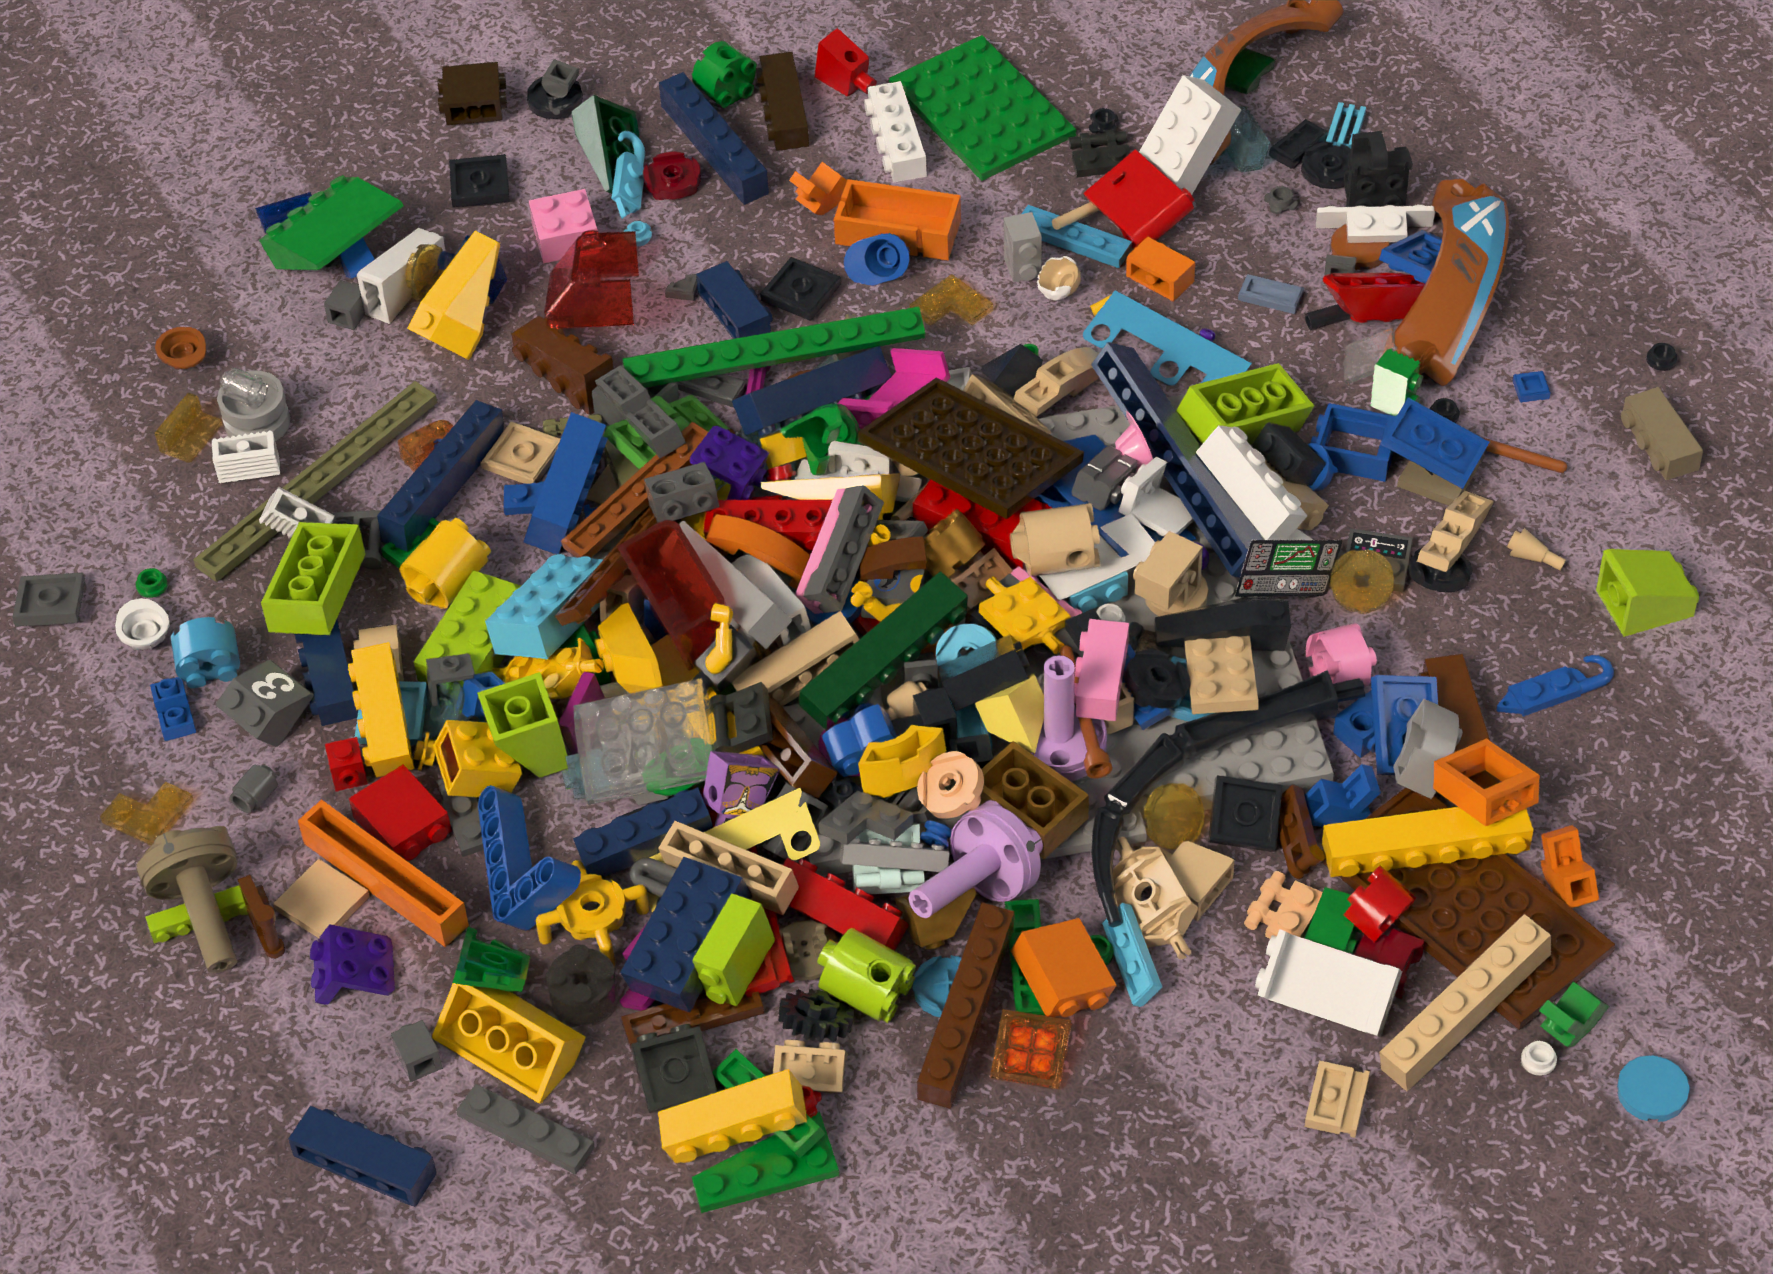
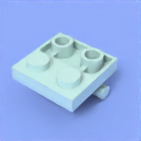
[852,823,924,894]

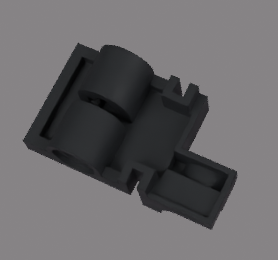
[1344,131,1413,207]

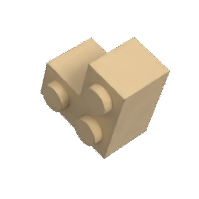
[1133,531,1203,610]

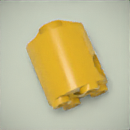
[399,518,491,609]

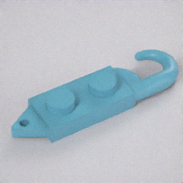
[611,131,645,219]

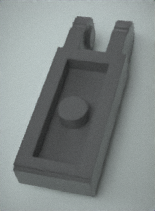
[436,774,484,857]

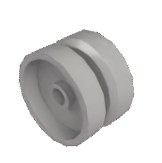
[217,371,290,441]

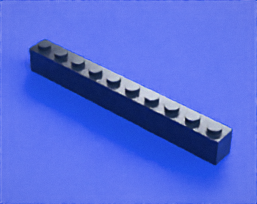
[1091,342,1263,578]

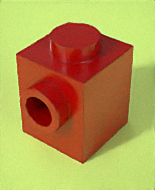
[325,737,368,791]

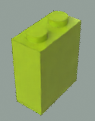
[692,893,775,1006]

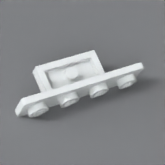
[1315,205,1435,243]
[795,441,922,502]

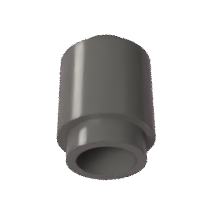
[230,765,278,813]

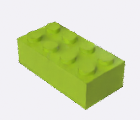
[1176,363,1314,445]
[261,522,366,635]
[414,570,521,698]

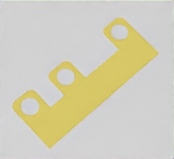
[647,788,820,912]

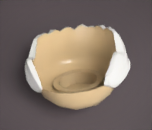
[1037,256,1081,301]

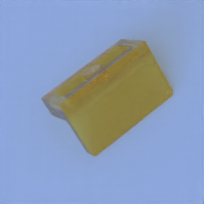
[155,393,222,463]

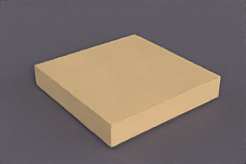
[481,422,561,484]
[273,859,370,938]

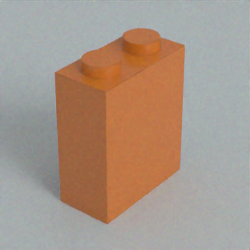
[1011,918,1117,1019]

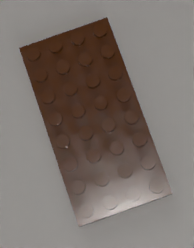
[1322,787,1615,1030]

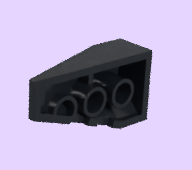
[1154,597,1291,651]

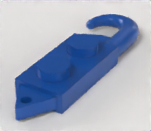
[1496,655,1614,717]

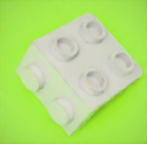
[1118,457,1194,537]

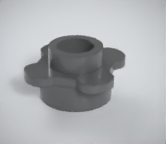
[1264,186,1298,214]

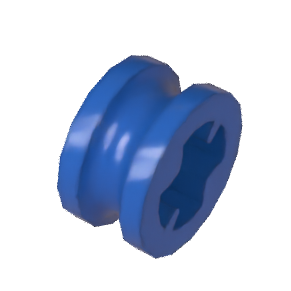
[920,821,952,849]

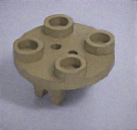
[781,921,839,981]

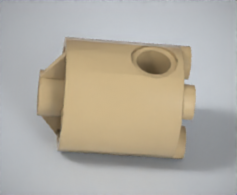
[1010,503,1100,577]

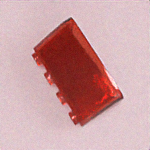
[617,520,727,671]

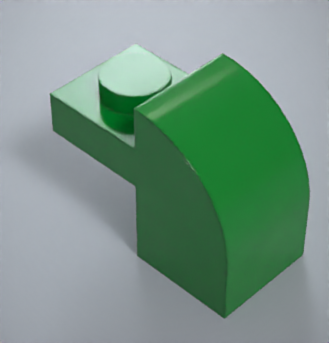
[1539,981,1610,1047]

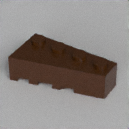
[511,316,614,415]

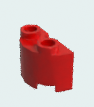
[1344,865,1417,943]

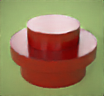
[766,464,797,482]

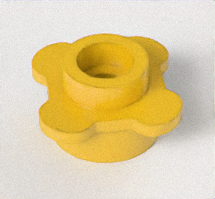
[413,732,435,771]

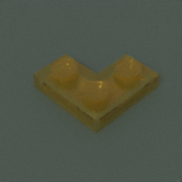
[909,274,993,326]
[100,782,194,846]

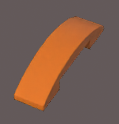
[705,514,810,589]

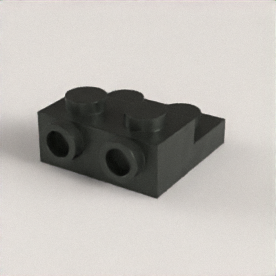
[631,1024,717,1113]

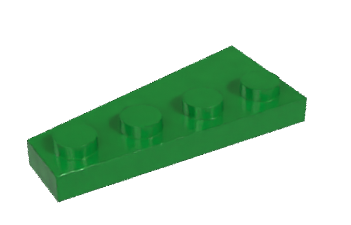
[692,1111,839,1213]

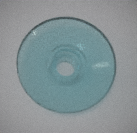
[422,681,465,740]

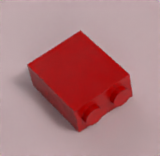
[348,764,452,861]

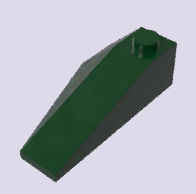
[571,95,639,194]

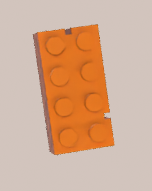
[834,179,961,260]

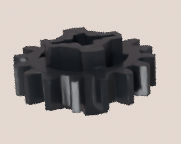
[778,989,854,1043]

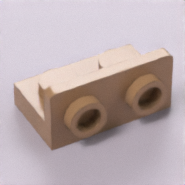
[949,548,1013,611]

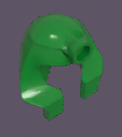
[780,404,866,476]

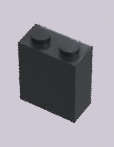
[938,634,1031,711]

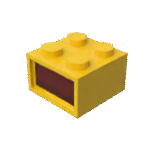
[433,720,522,797]

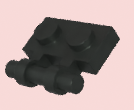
[1069,129,1131,178]

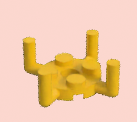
[536,860,650,969]

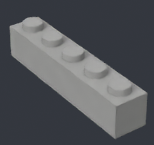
[840,838,949,872]

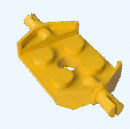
[491,638,604,699]

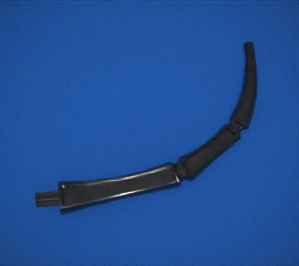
[1091,670,1365,927]

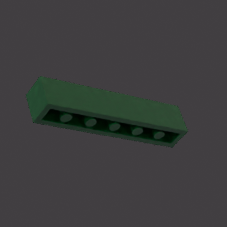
[799,571,968,731]

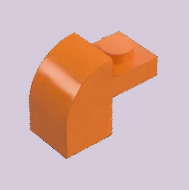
[789,162,847,215]
[1540,825,1599,908]

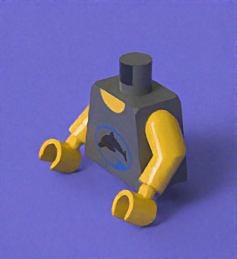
[851,524,925,622]

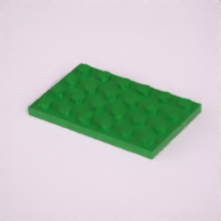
[889,35,1076,181]

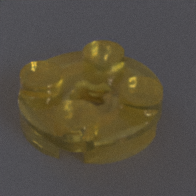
[1330,550,1394,614]

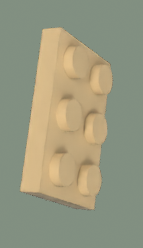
[1185,636,1258,714]

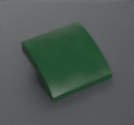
[1225,47,1276,95]

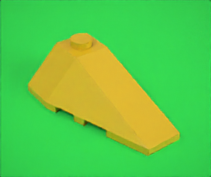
[407,231,501,360]

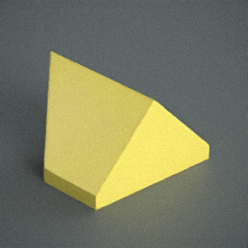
[975,673,1044,754]

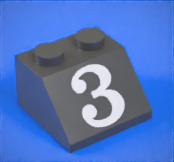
[215,659,314,747]

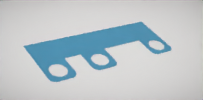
[1083,290,1252,385]

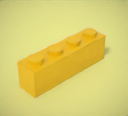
[348,642,415,777]
[658,1069,807,1163]

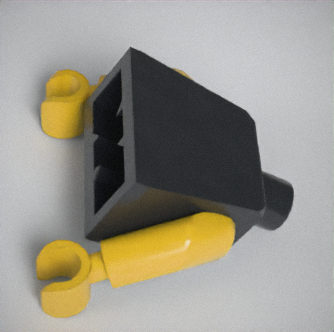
[687,603,759,698]

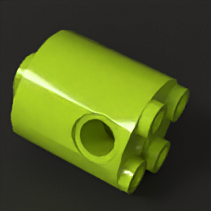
[817,928,916,1023]

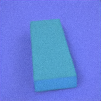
[1102,903,1162,1007]

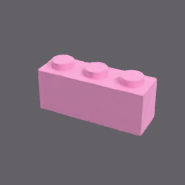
[1074,619,1129,721]

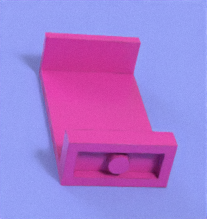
[837,348,951,429]

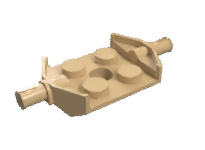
[1113,837,1199,959]

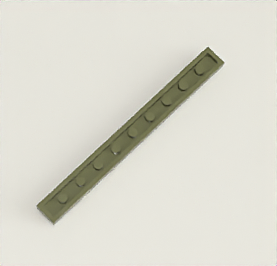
[193,381,438,582]

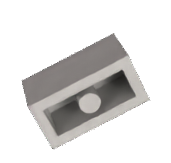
[1003,212,1042,283]

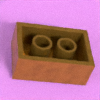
[979,741,1089,859]

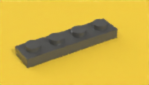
[456,1084,595,1175]

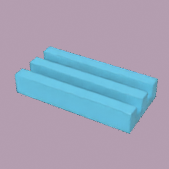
[1326,102,1366,149]

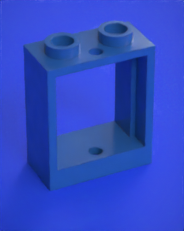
[1311,403,1396,482]

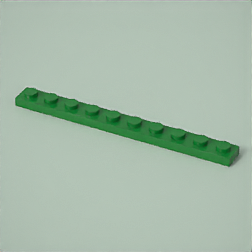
[623,307,926,388]

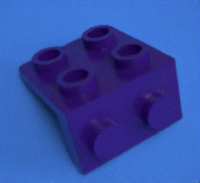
[690,426,770,500]
[310,924,395,1005]

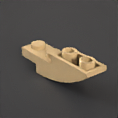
[1014,347,1099,417]

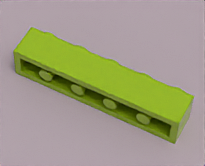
[145,885,248,944]

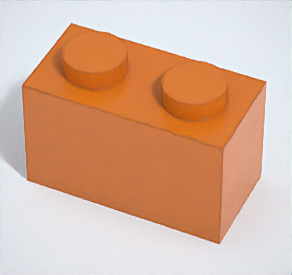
[1126,237,1195,302]

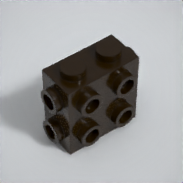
[438,62,507,125]

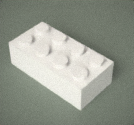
[1139,75,1241,195]

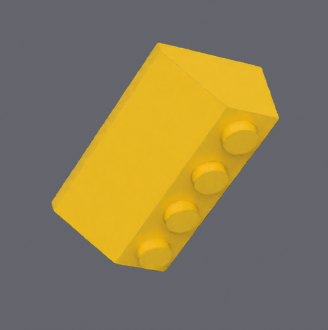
[432,983,586,1104]

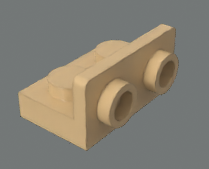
[773,1040,848,1093]

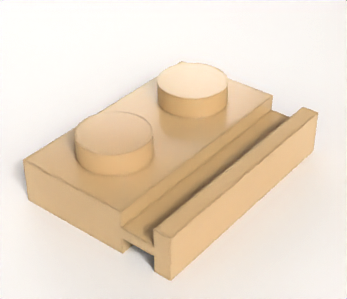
[1304,1060,1370,1138]

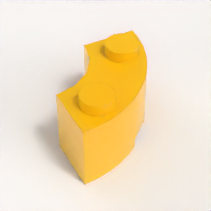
[858,725,946,798]

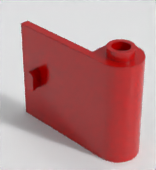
[1083,149,1195,249]

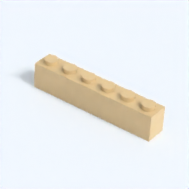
[1379,914,1551,1091]

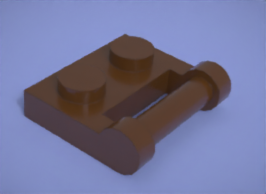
[237,874,285,959]

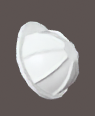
[115,598,170,651]

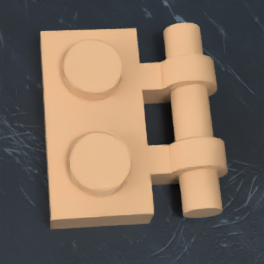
[1244,871,1323,938]

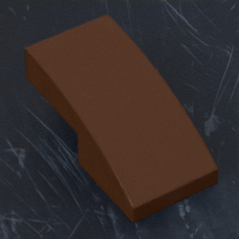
[859,536,927,580]

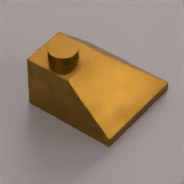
[895,887,976,949]

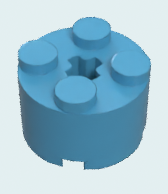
[171,617,240,689]

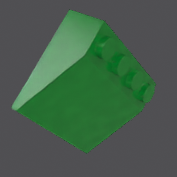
[259,175,404,270]

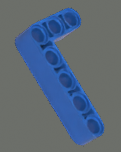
[478,785,581,931]

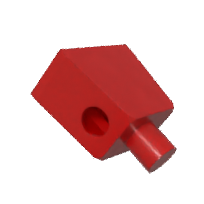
[814,28,877,96]

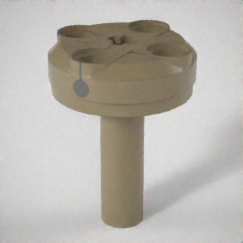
[136,826,237,973]

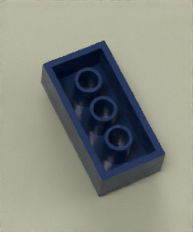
[620,857,752,1013]

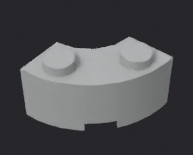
[1393,699,1463,799]

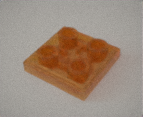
[990,1009,1072,1090]

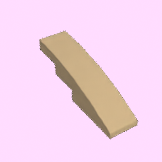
[1417,491,1494,572]

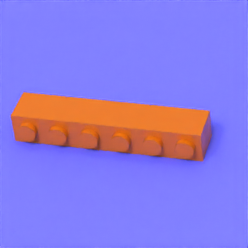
[298,799,469,947]

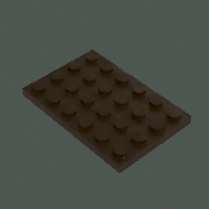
[858,377,1084,519]

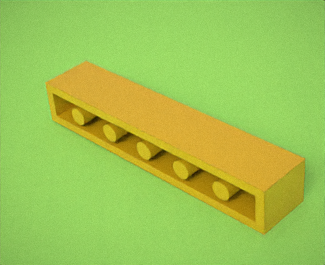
[1322,801,1533,877]

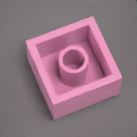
[529,189,600,264]

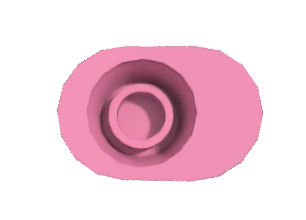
[1115,411,1153,473]

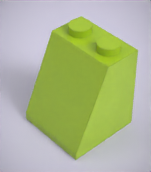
[1596,549,1699,637]
[477,672,571,778]

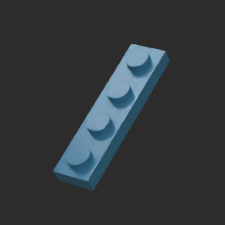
[1021,205,1132,268]

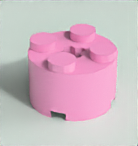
[1306,623,1377,687]

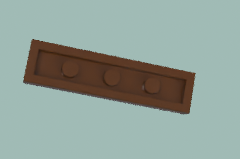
[621,992,764,1052]

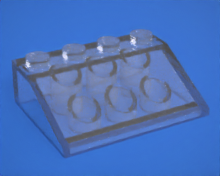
[574,678,714,805]

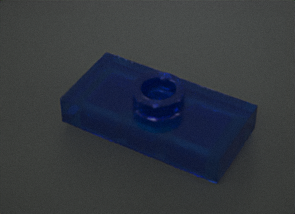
[256,192,312,234]

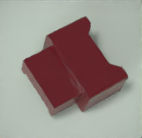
[1354,928,1425,999]

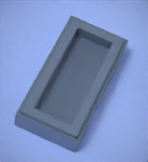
[1238,274,1304,314]

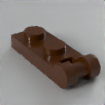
[1278,784,1325,879]

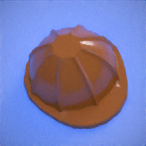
[155,327,207,370]

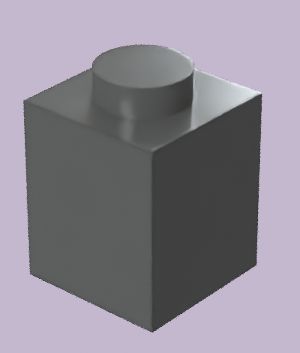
[324,280,365,330]
[391,1020,443,1082]

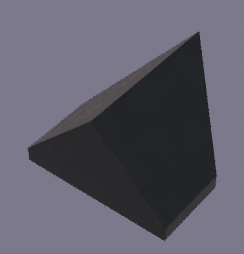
[981,344,1043,397]

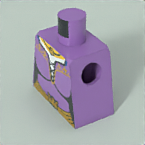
[703,751,780,826]

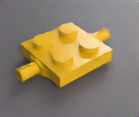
[979,576,1071,654]

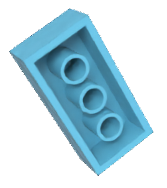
[485,554,603,659]

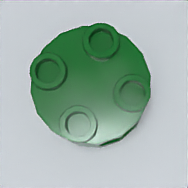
[692,41,757,108]

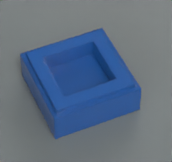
[1512,371,1551,403]

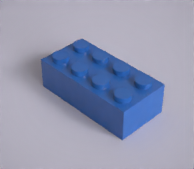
[523,412,608,554]

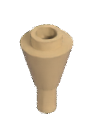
[1507,528,1566,570]

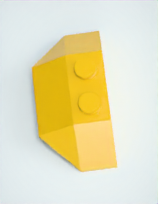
[595,603,663,705]

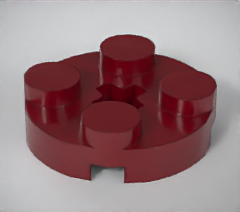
[643,151,701,200]

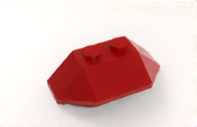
[1323,273,1426,323]

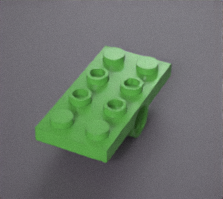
[603,395,730,469]

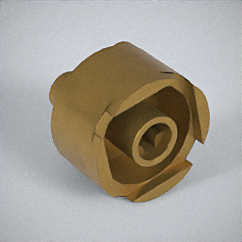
[923,508,986,578]

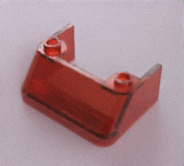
[544,230,639,328]

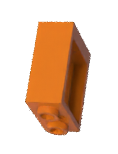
[1433,738,1540,826]

